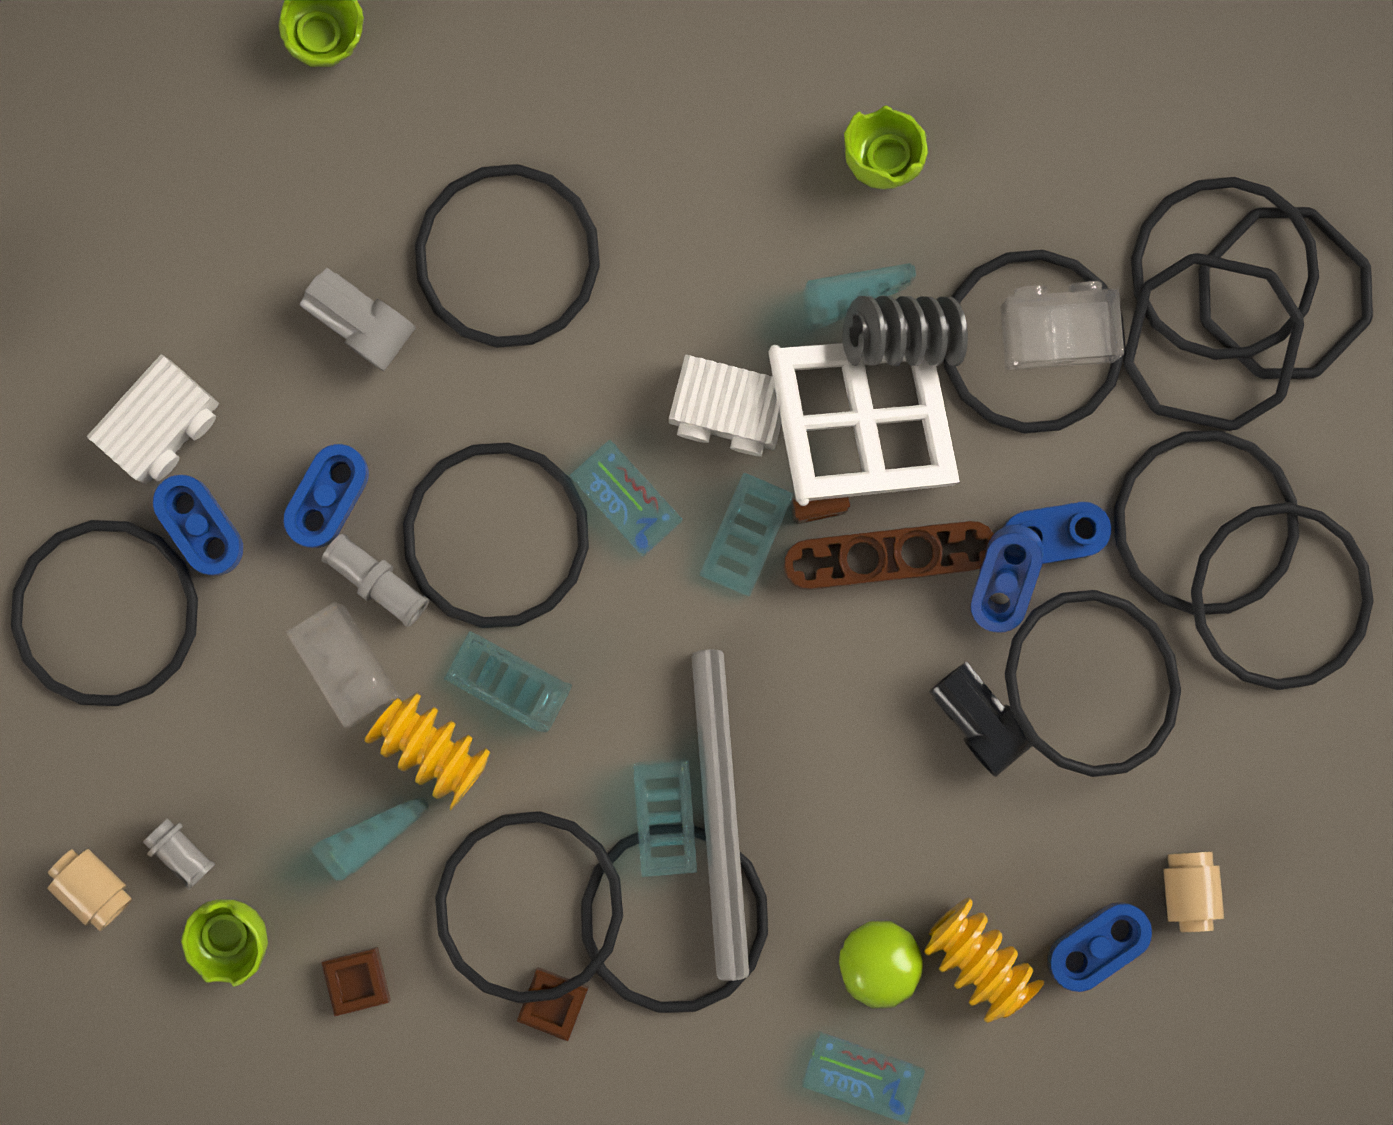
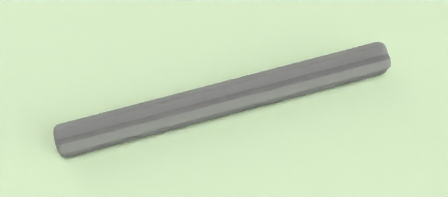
[692,649,749,981]

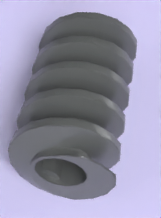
[842,296,968,366]

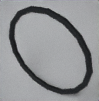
[415,164,600,348]
[1131,177,1319,360]
[943,249,1126,433]
[1114,430,1299,615]
[403,442,589,628]
[1191,502,1374,690]
[11,520,198,706]
[1005,590,1181,777]
[435,811,623,1003]
[581,824,768,1013]

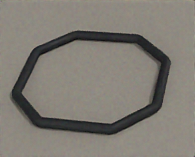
[1199,207,1373,379]
[1123,253,1304,431]

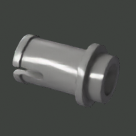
[143,818,215,890]

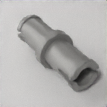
[321,533,429,627]

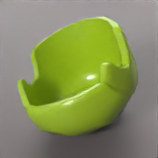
[279,0,364,67]
[844,105,928,190]
[181,899,268,987]
[839,921,923,1009]

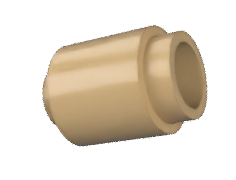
[47,849,132,931]
[1163,852,1224,932]

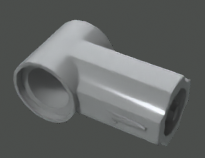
[299,268,416,372]

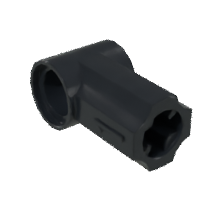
[929,662,1033,777]

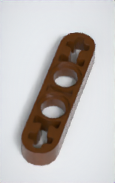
[783,521,994,590]

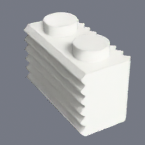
[87,354,219,484]
[669,355,782,456]

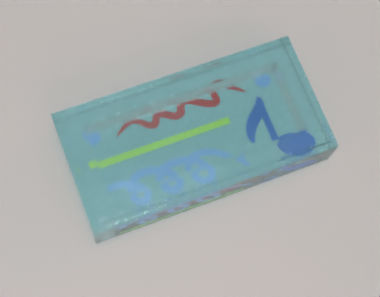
[569,439,683,557]
[801,1031,925,1124]

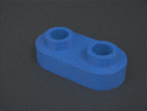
[284,444,369,548]
[153,475,243,576]
[1002,502,1111,564]
[971,525,1044,632]
[1047,902,1152,992]

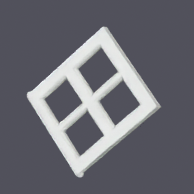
[768,343,960,506]

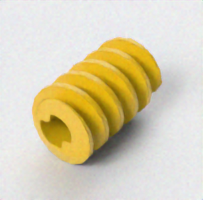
[364,693,490,810]
[924,897,1044,1023]

